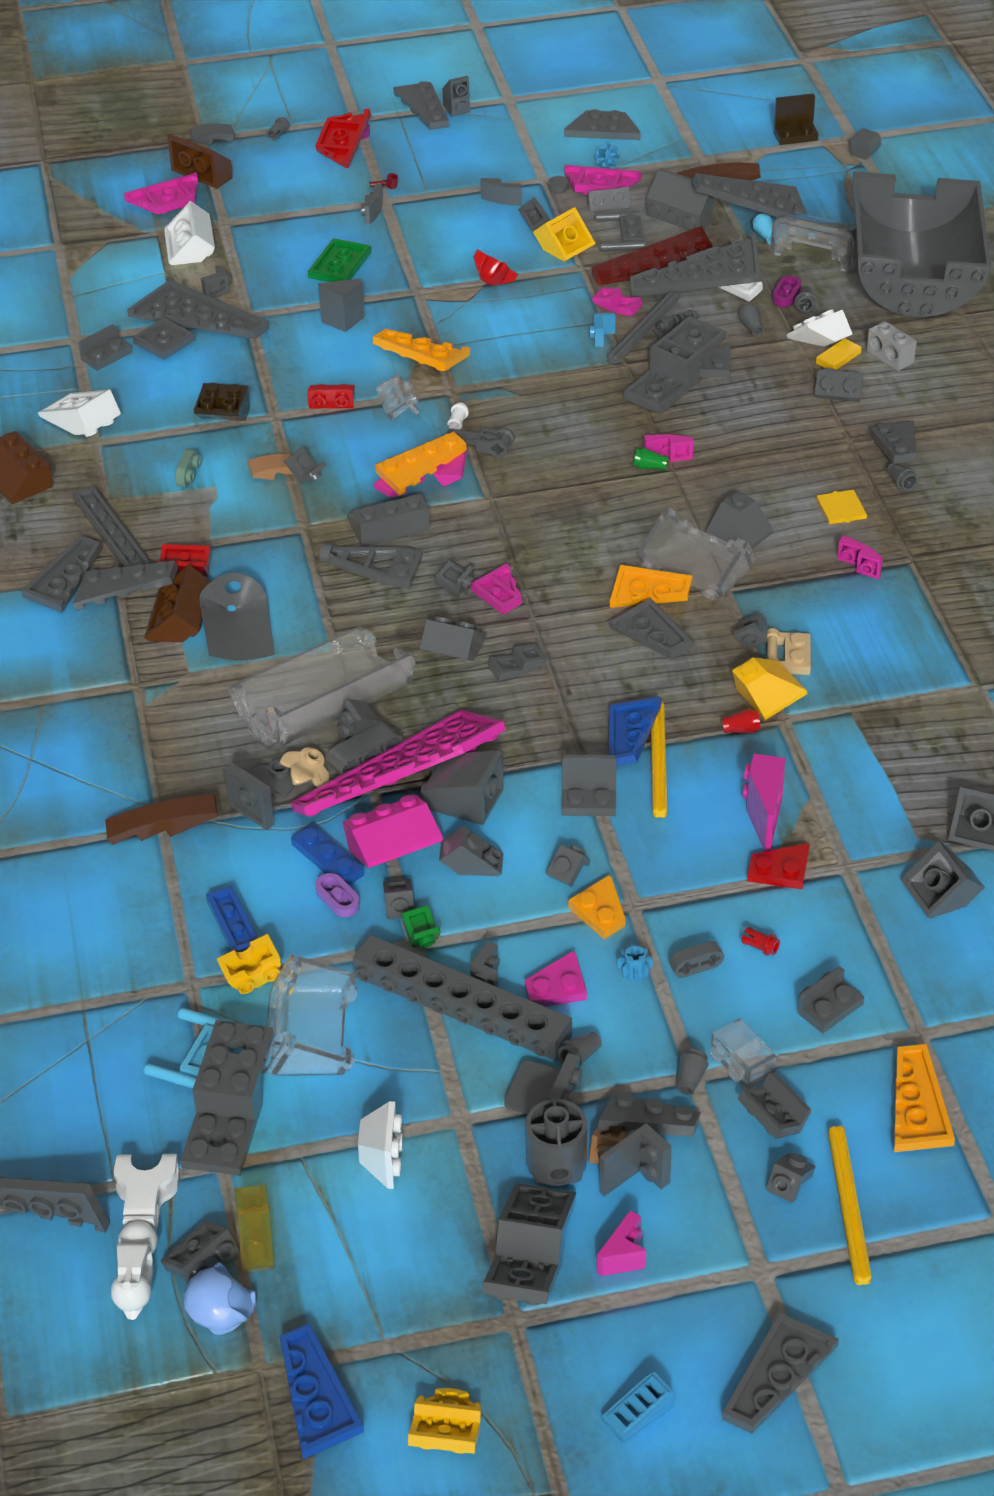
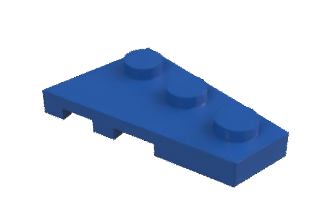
[609,696,662,766]

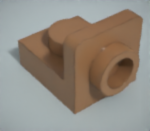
[589,1126,629,1165]

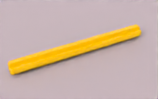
[651,701,667,818]
[828,1126,872,1285]

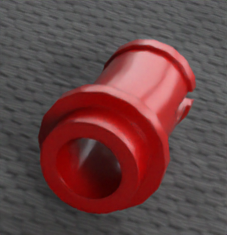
[742,927,780,956]

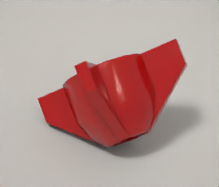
[473,249,518,286]

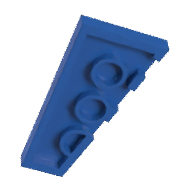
[280,1323,364,1459]

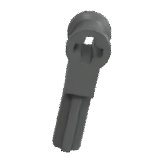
[447,427,515,458]

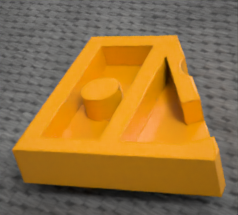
[568,875,626,940]

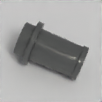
[267,117,289,140]

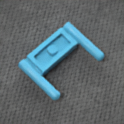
[144,1008,234,1089]

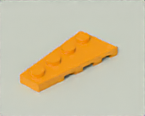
[373,329,470,371]

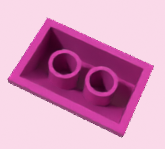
[342,795,443,868]

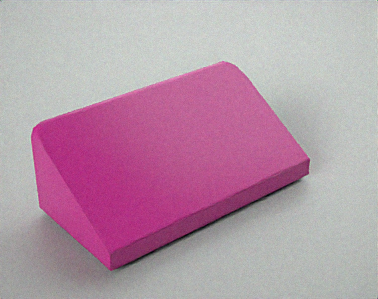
[434,450,467,486]

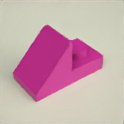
[597,1211,646,1276]

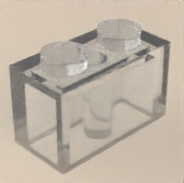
[710,1018,776,1089]

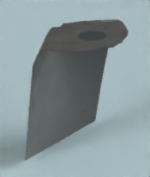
[200,572,275,660]

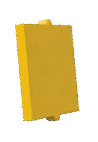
[816,490,867,524]

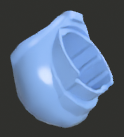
[183,1262,256,1335]

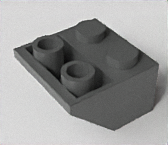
[420,616,487,661]

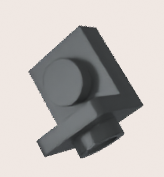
[201,265,231,298]
[284,447,326,484]
[383,879,414,919]
[470,941,500,987]

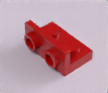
[307,384,355,409]

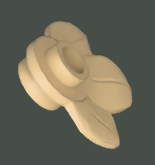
[280,747,329,787]

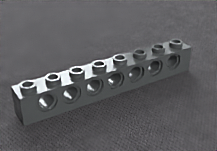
[353,935,572,1061]

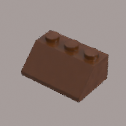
[167,134,233,189]
[0,431,53,504]
[144,565,211,643]

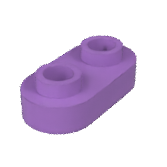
[315,873,360,917]

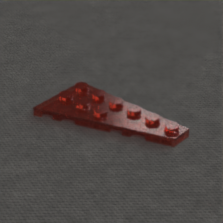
[592,226,713,286]

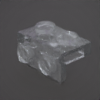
[376,374,420,420]

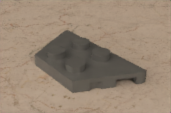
[564,109,641,140]

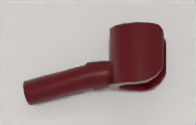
[369,173,398,189]

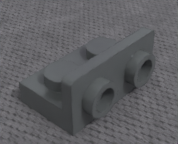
[78,324,132,371]
[798,966,864,1034]
[160,1220,239,1283]

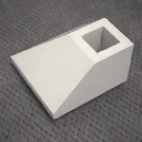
[786,309,852,347]
[358,1101,403,1189]

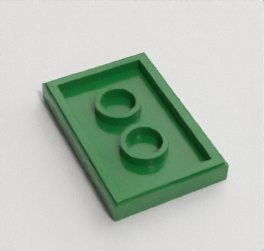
[308,238,372,282]

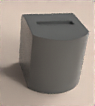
[850,128,881,160]

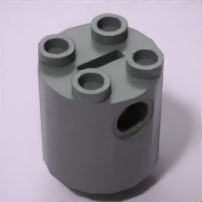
[525,1099,587,1186]

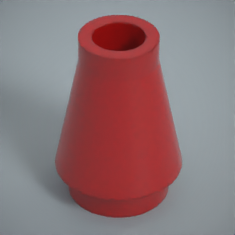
[722,708,761,733]

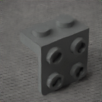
[504,1053,583,1114]

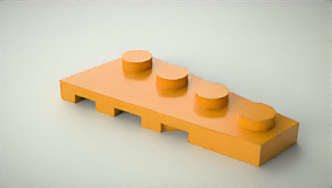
[375,431,467,496]
[894,1044,955,1152]

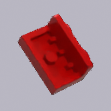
[157,544,211,576]

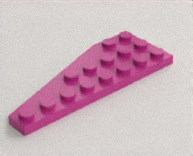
[291,709,506,816]

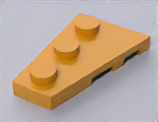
[610,565,693,608]

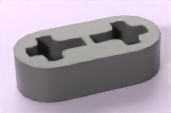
[669,941,724,978]

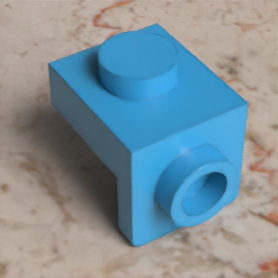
[590,313,616,347]

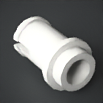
[448,402,469,430]

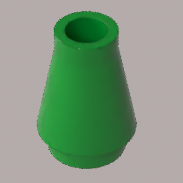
[633,447,668,470]

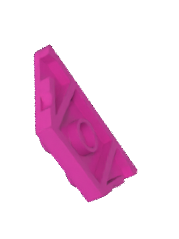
[564,165,641,195]
[124,173,198,215]

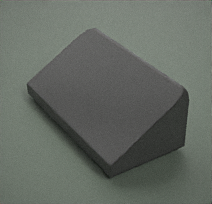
[518,197,551,231]

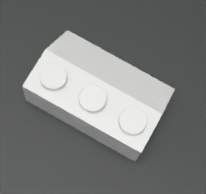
[164,201,215,265]

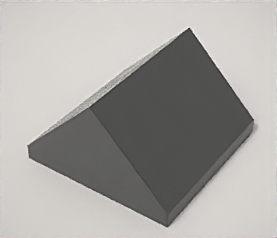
[318,279,364,332]

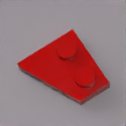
[747,843,810,889]

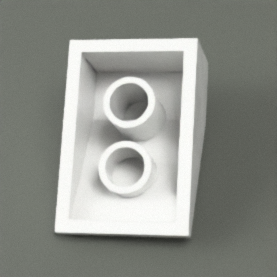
[38,389,121,437]

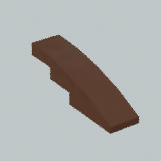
[676,162,761,181]
[105,794,218,845]

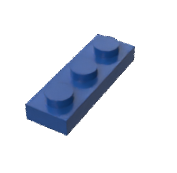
[291,824,364,885]
[206,886,258,952]

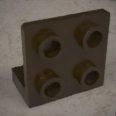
[773,93,819,145]

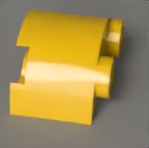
[216,934,281,994]

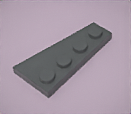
[22,535,101,613]

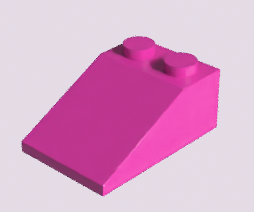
[743,754,786,852]

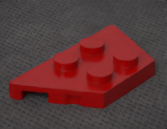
[315,109,371,168]

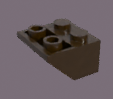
[194,383,250,421]

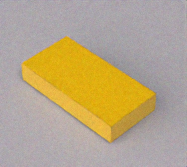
[816,338,862,370]

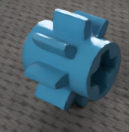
[594,142,620,168]
[617,945,653,981]

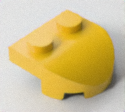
[408,1388,481,1454]

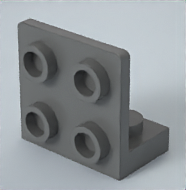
[562,755,616,816]
[600,1123,671,1196]

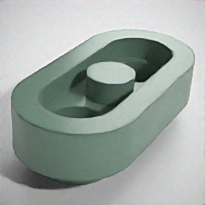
[175,449,201,487]

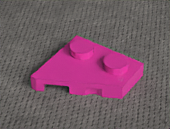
[471,563,522,615]
[524,951,587,1007]

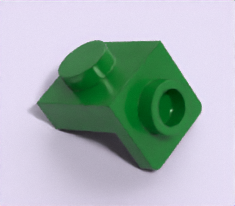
[401,905,441,948]

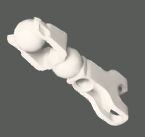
[110,1154,179,1319]

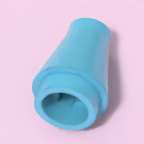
[752,214,778,244]

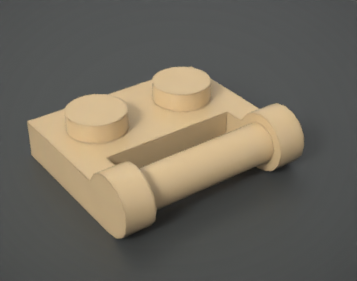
[766,628,811,675]

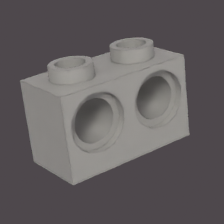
[867,321,916,371]

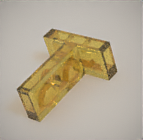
[234,1185,274,1272]

